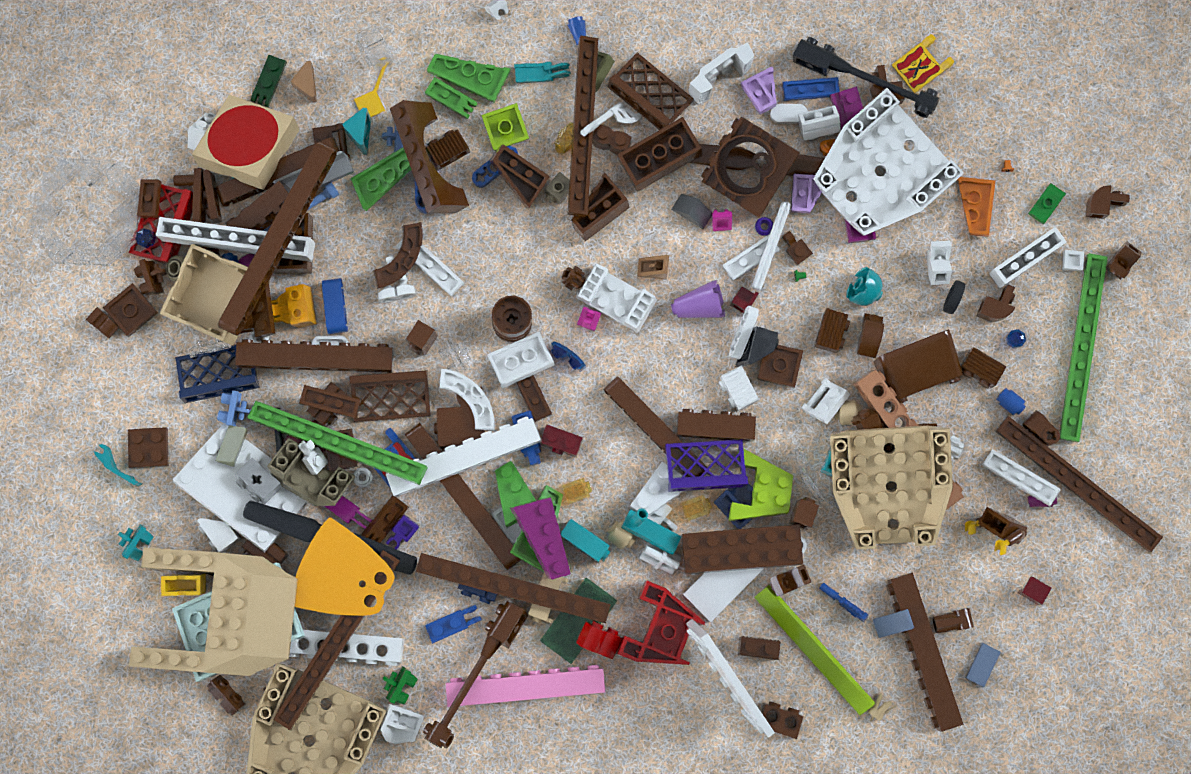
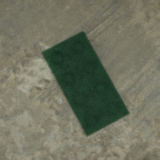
[540,577,618,664]

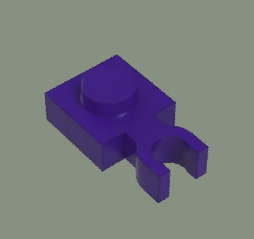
[386,514,419,549]

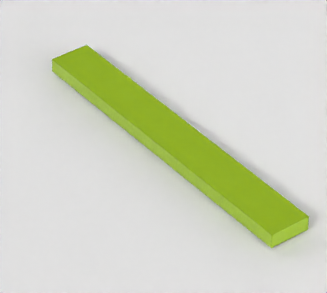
[754,585,875,715]

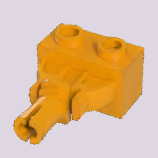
[271,284,317,328]

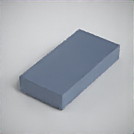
[873,609,914,638]
[965,643,1001,687]

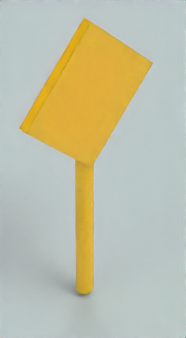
[354,60,388,117]

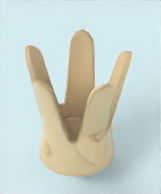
[868,693,896,722]

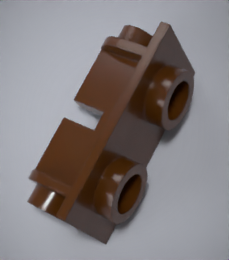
[207,675,246,716]

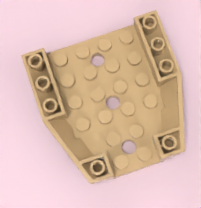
[830,425,953,550]
[246,663,387,774]

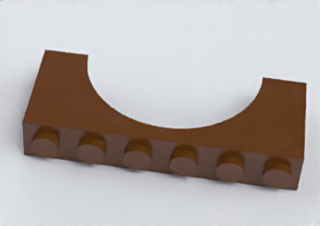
[390,100,469,213]

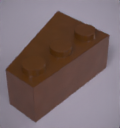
[490,144,550,209]
[274,213,313,274]

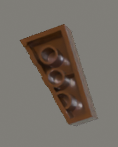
[225,181,290,231]

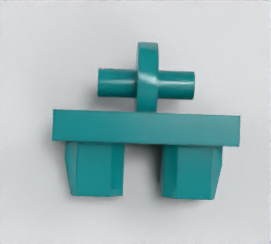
[118,524,154,561]

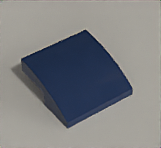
[713,483,753,529]

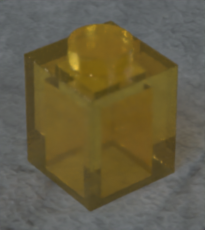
[562,478,592,505]
[681,495,712,522]

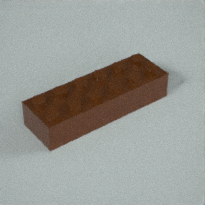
[681,524,804,574]

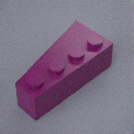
[510,497,571,579]

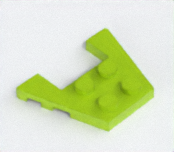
[729,448,793,521]

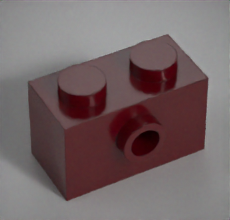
[540,424,583,458]

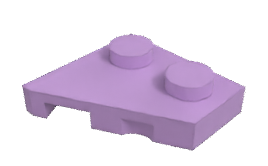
[741,66,777,115]
[791,174,822,214]

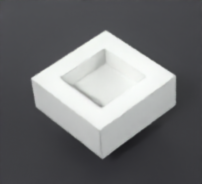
[1062,250,1084,272]

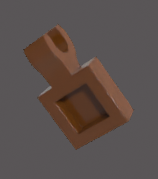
[782,231,813,266]

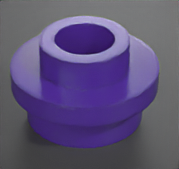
[755,217,774,236]

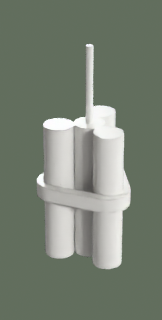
[639,542,695,576]

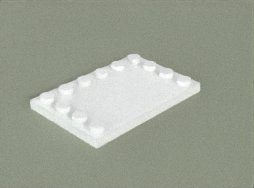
[173,423,308,552]
[686,619,775,738]

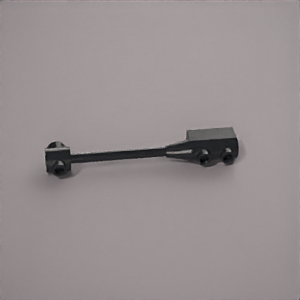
[793,37,940,118]

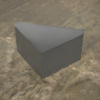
[671,194,712,229]

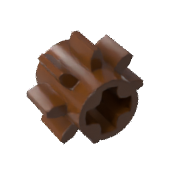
[562,266,585,291]

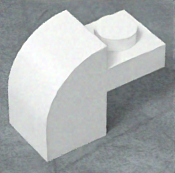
[927,241,952,285]

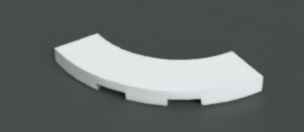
[440,369,495,431]

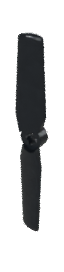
[243,501,417,575]

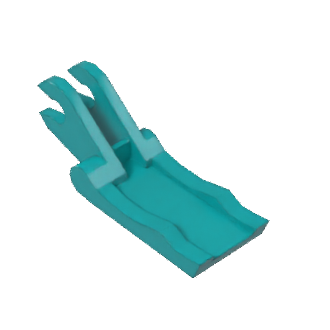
[514,62,571,83]
[94,444,143,487]

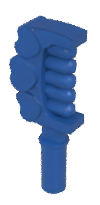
[819,583,869,623]

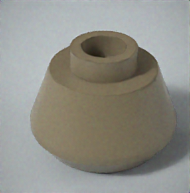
[166,255,185,281]

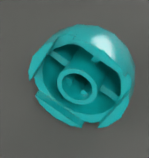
[846,267,883,306]

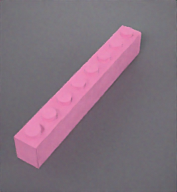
[446,665,605,707]

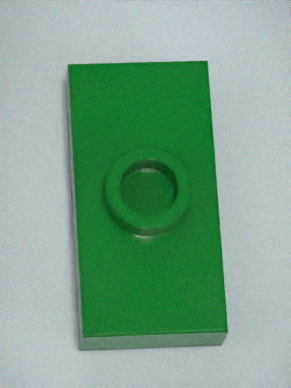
[1028,183,1066,225]

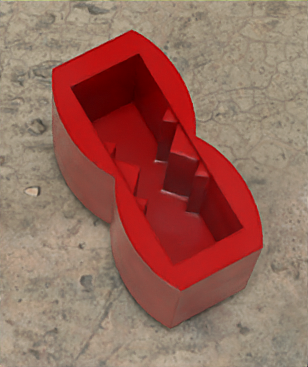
[576,620,623,659]

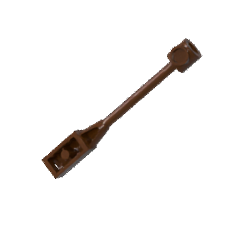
[423,601,529,748]

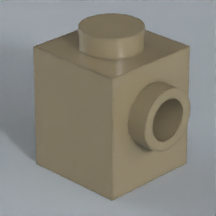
[545,172,570,204]

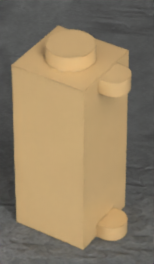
[528,572,569,624]

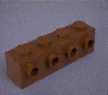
[676,409,756,442]

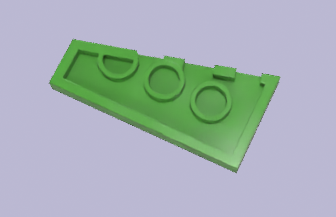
[427,54,511,103]
[351,147,411,211]
[510,485,563,572]

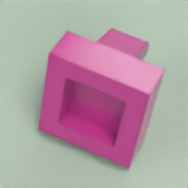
[712,209,732,231]
[577,307,601,331]

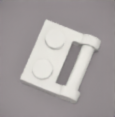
[801,378,851,424]

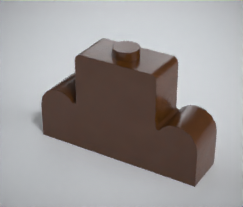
[434,387,486,465]

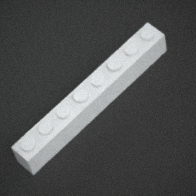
[156,217,315,262]
[386,417,542,497]

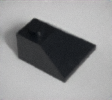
[735,326,779,367]

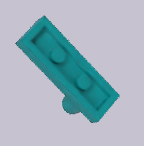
[621,508,682,555]

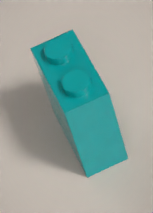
[560,519,611,563]

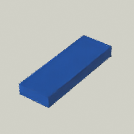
[782,77,840,101]

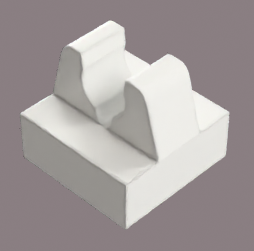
[484,0,509,20]

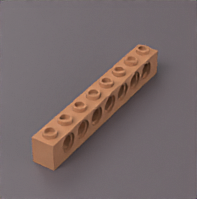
[853,369,964,510]

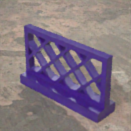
[665,440,748,492]

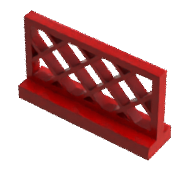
[129,184,193,264]

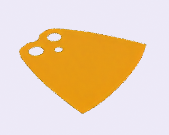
[295,517,395,616]

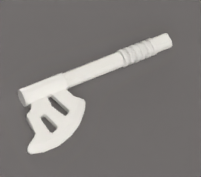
[580,102,642,136]

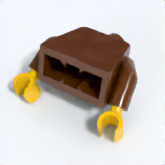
[965,507,1027,555]

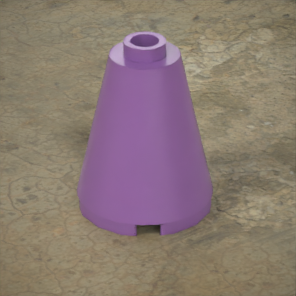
[671,280,725,318]

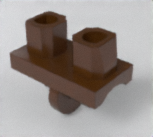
[134,259,167,295]

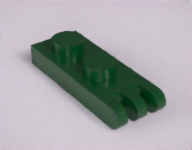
[251,55,287,108]

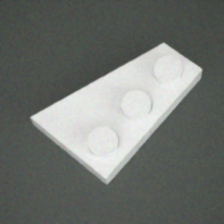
[629,462,683,517]

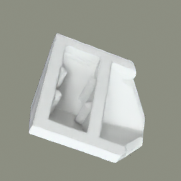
[379,704,424,744]

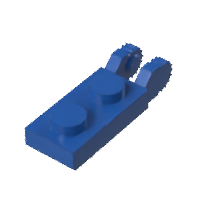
[425,605,482,644]

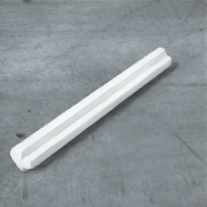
[751,201,791,291]

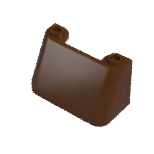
[874,329,963,403]

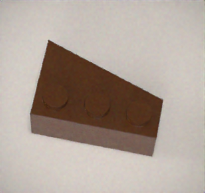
[571,172,630,241]

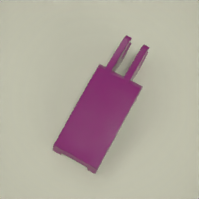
[325,495,372,529]

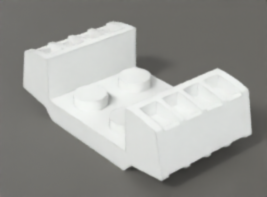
[688,42,754,104]
[575,263,657,333]

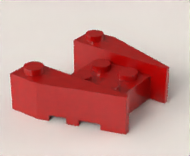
[616,580,706,665]

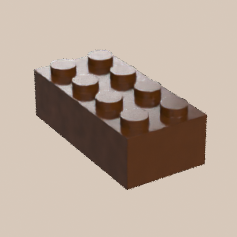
[617,117,703,192]

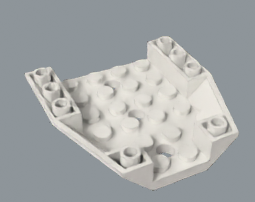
[813,88,964,236]

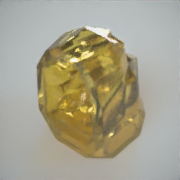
[554,122,573,155]

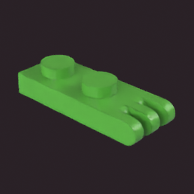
[425,77,478,119]

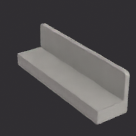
[273,151,354,190]

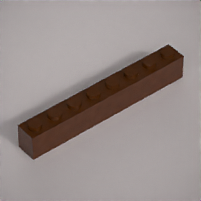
[235,339,393,373]
[886,573,964,732]

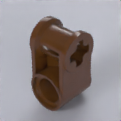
[1022,410,1060,446]

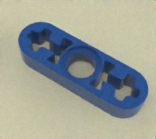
[472,146,518,188]

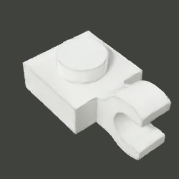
[298,440,328,475]

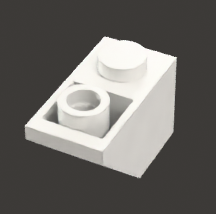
[187,112,216,150]
[197,518,242,553]

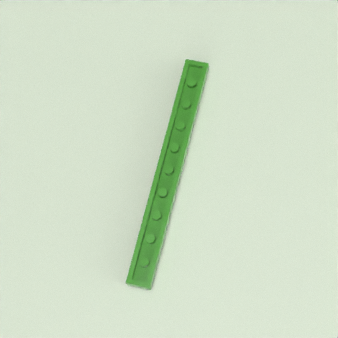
[1060,253,1108,443]
[247,401,428,485]

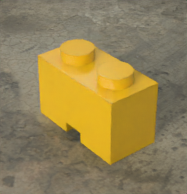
[161,573,206,596]

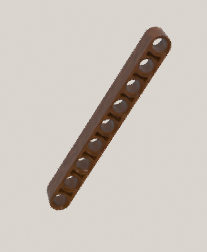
[405,423,522,571]

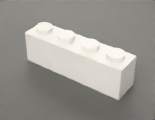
[989,227,1067,288]

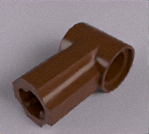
[932,608,974,633]

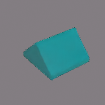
[342,108,371,155]

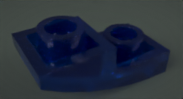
[550,341,586,372]

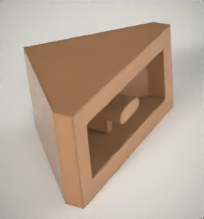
[290,61,317,102]
[637,255,669,280]

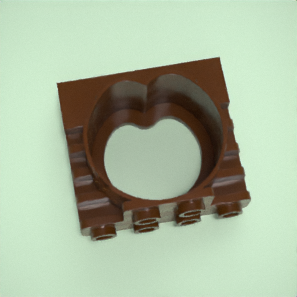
[701,116,800,218]

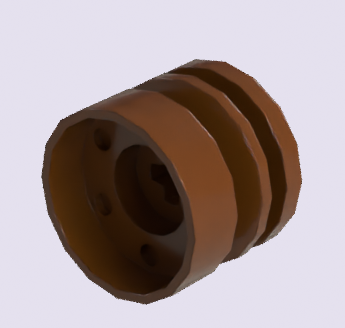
[492,295,532,342]

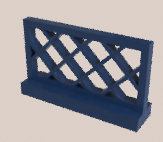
[175,345,260,404]

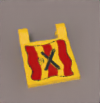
[892,34,954,93]

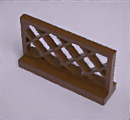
[607,52,694,130]
[349,370,431,422]

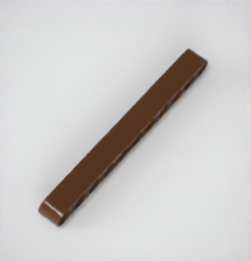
[218,142,337,336]

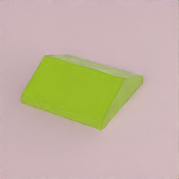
[481,103,529,151]

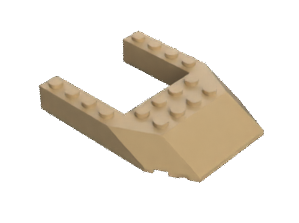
[129,548,298,676]

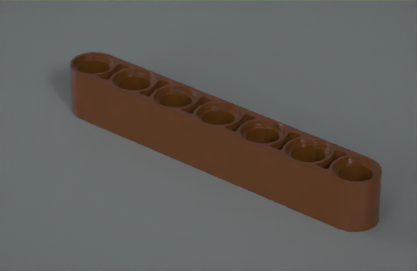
[215,137,340,207]
[603,376,708,477]

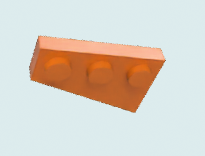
[957,177,996,237]

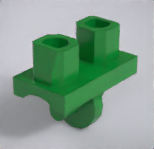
[382,666,418,704]

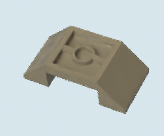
[267,438,355,506]

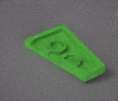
[495,461,536,528]

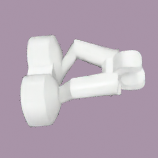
[378,256,416,303]

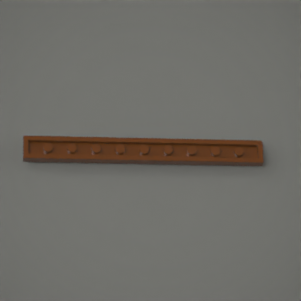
[567,35,599,217]
[995,416,1163,552]
[273,550,400,730]
[416,553,611,624]

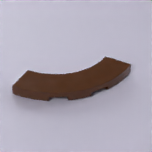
[373,222,423,289]

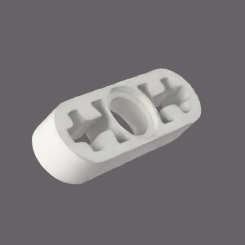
[729,306,759,359]

